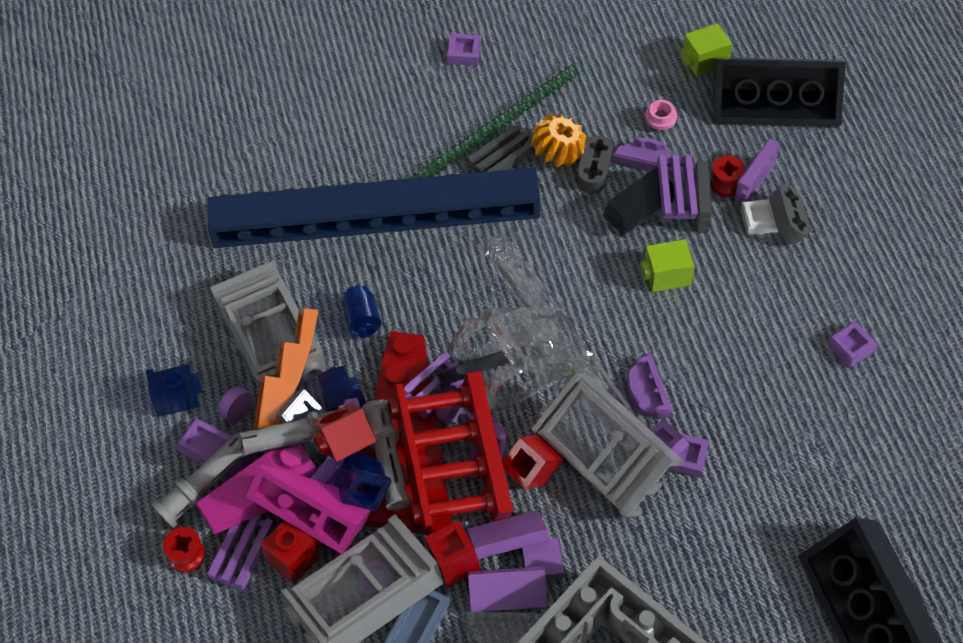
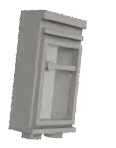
[210,261,327,390]
[532,373,684,517]
[281,515,444,643]

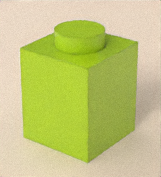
[681,23,732,76]
[640,239,695,292]

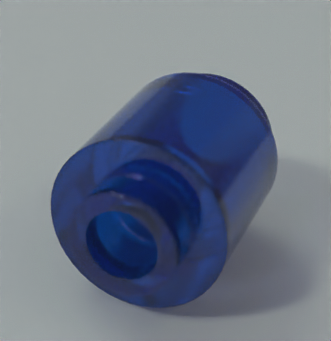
[342,285,382,338]

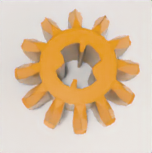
[530,113,587,168]

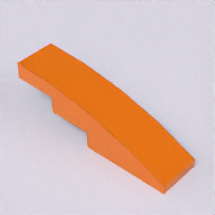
[253,308,319,430]

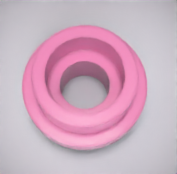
[645,100,677,130]

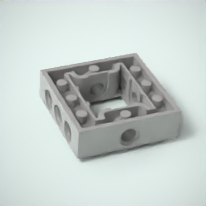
[518,555,708,643]

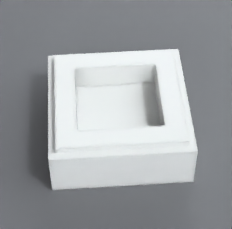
[740,199,778,235]

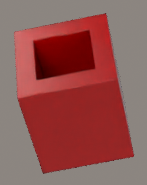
[502,434,565,490]

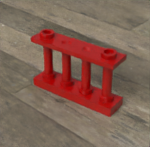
[388,371,514,536]

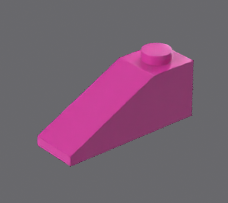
[197,443,316,534]
[245,464,373,555]

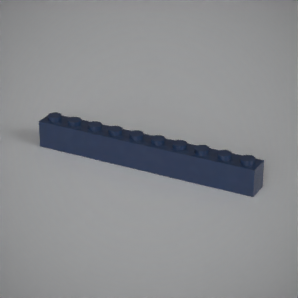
[208,167,540,248]

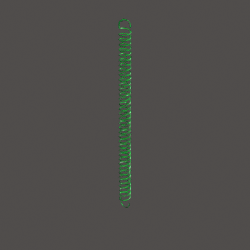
[407,61,583,179]

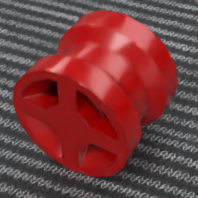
[710,155,745,197]
[163,527,205,573]

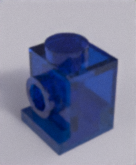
[146,364,203,417]
[317,365,366,412]
[335,453,392,512]

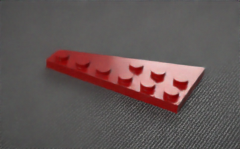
[350,331,452,536]

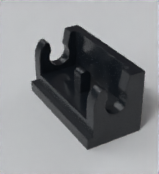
[603,167,675,236]

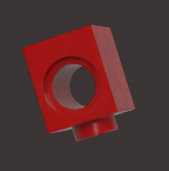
[313,402,376,462]
[261,520,319,585]
[425,520,481,588]

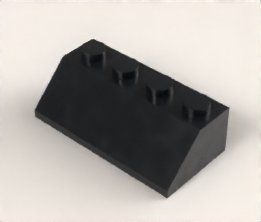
[712,57,846,126]
[798,517,943,643]

